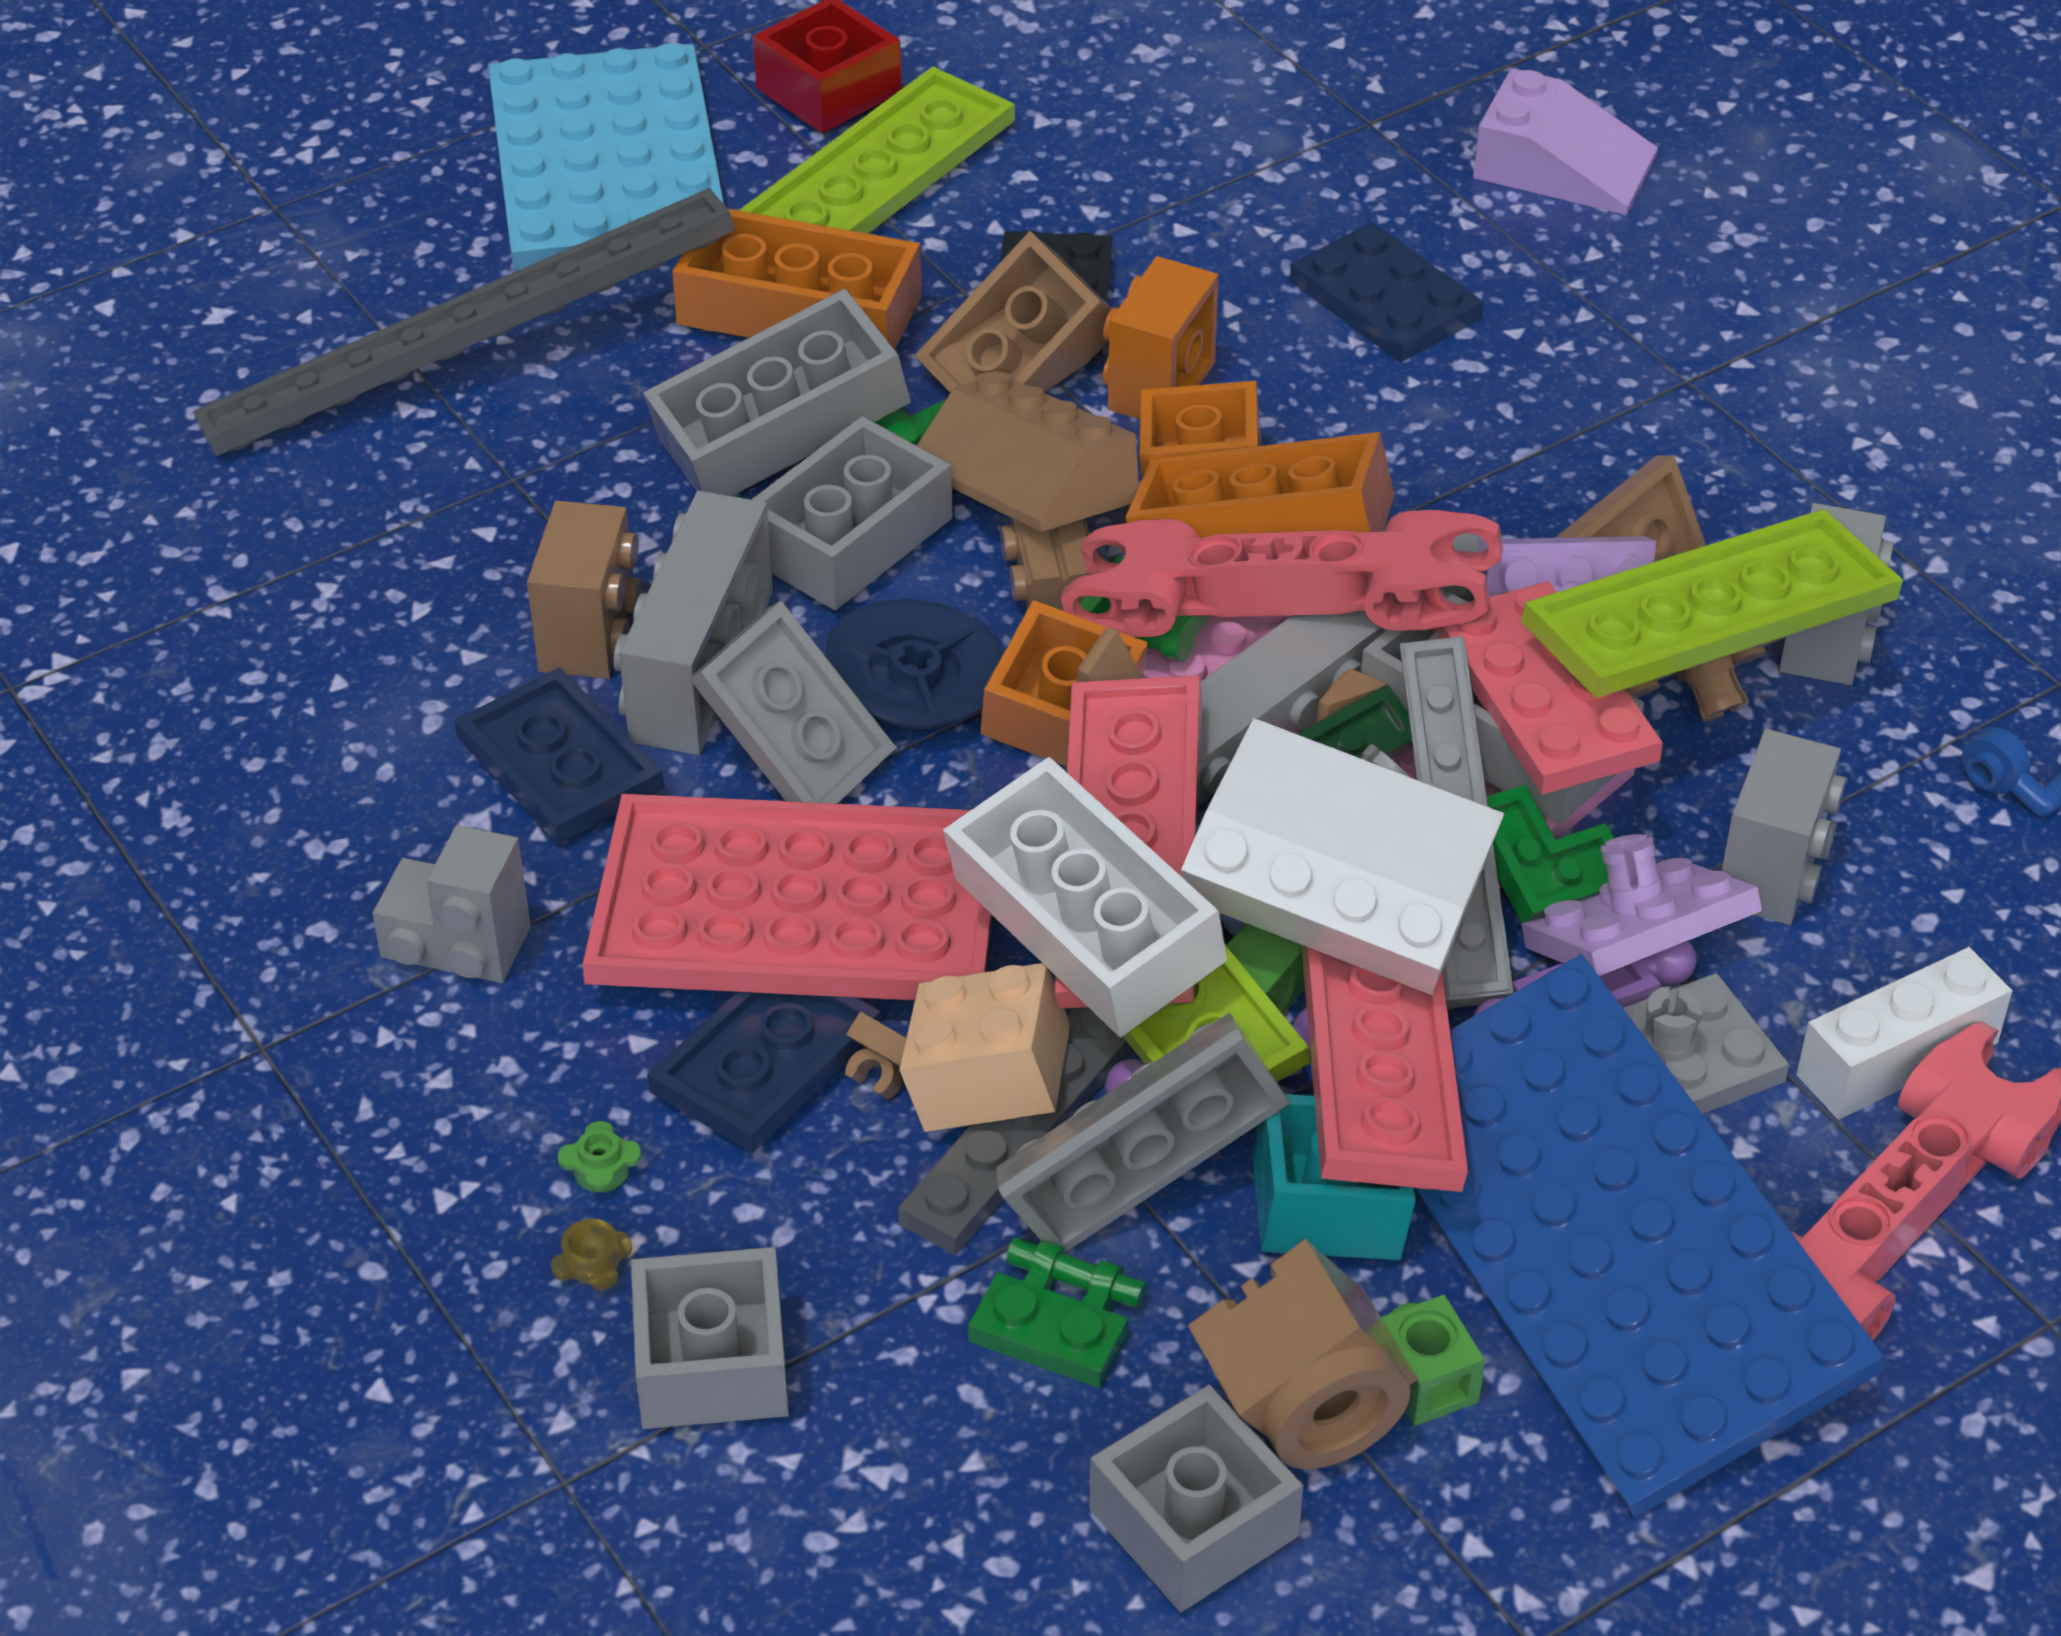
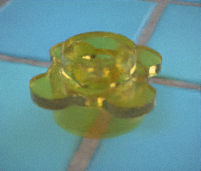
[551,1219,632,1290]

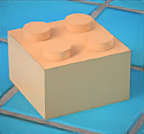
[900,963,1070,1132]

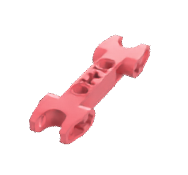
[1060,510,1503,637]
[1790,1021,2061,1341]

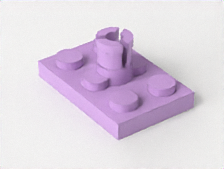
[1478,536,1656,597]
[1521,834,1762,976]

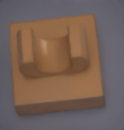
[845,1012,907,1100]

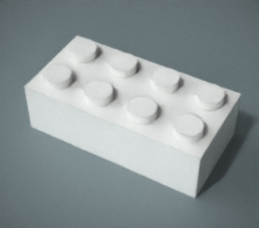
[943,757,1227,1038]

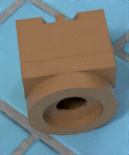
[1188,1239,1419,1469]

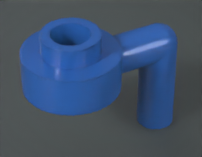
[1962,727,2061,817]

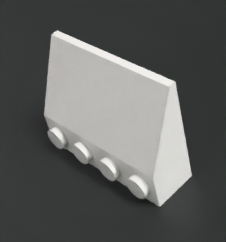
[1181,718,1504,995]

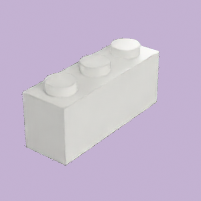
[1797,947,2012,1120]

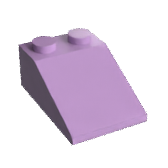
[1473,68,1658,215]

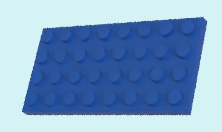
[1414,953,1887,1519]

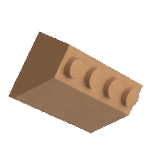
[917,371,1139,532]

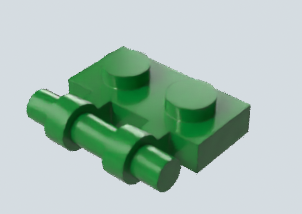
[968,1237,1147,1389]

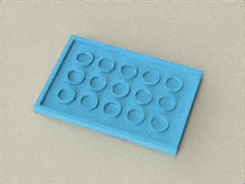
[488,43,724,270]

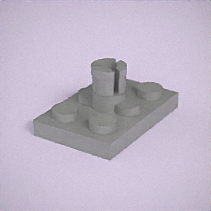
[689,601,896,804]
[1623,973,1789,1114]

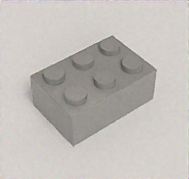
[751,416,952,611]

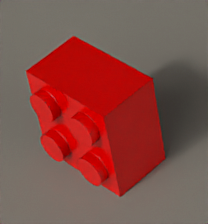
[753,0,902,134]

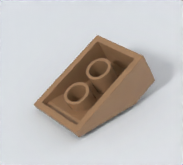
[914,231,1112,393]

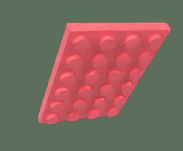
[583,794,993,1000]

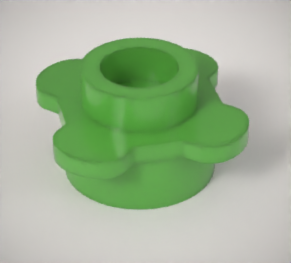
[558,1121,641,1192]

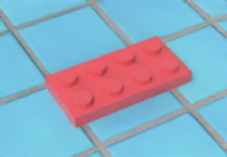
[1433,581,1663,795]

